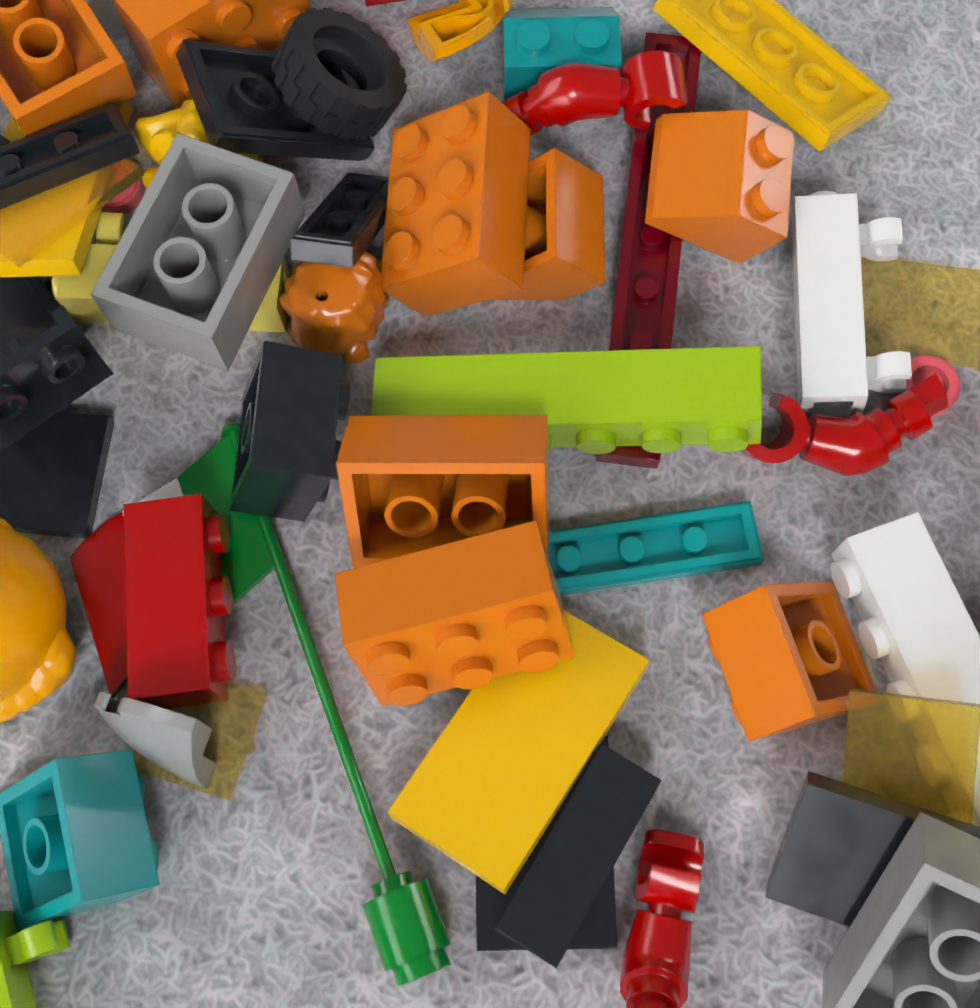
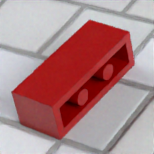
[123,494,237,709]

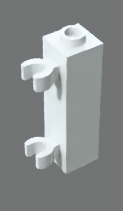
[791,191,912,419]

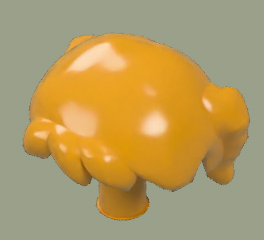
[0,518,76,725]

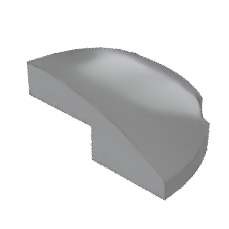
[94,692,217,789]

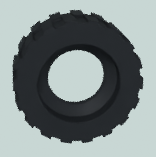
[272,8,407,141]

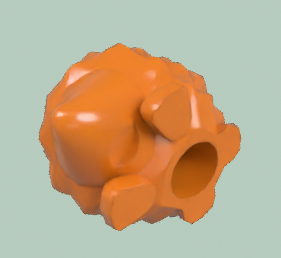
[279,251,390,364]

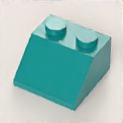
[502,7,622,101]
[0,749,160,932]

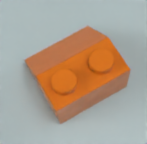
[645,109,794,262]
[488,148,606,300]
[702,581,881,742]

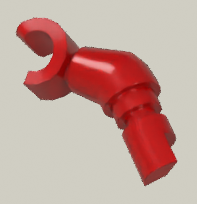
[501,50,688,136]
[740,373,948,476]
[620,829,704,1008]

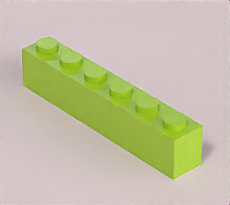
[371,346,762,454]

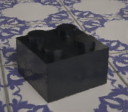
[229,341,350,522]

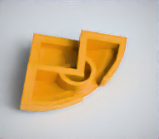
[407,0,513,62]

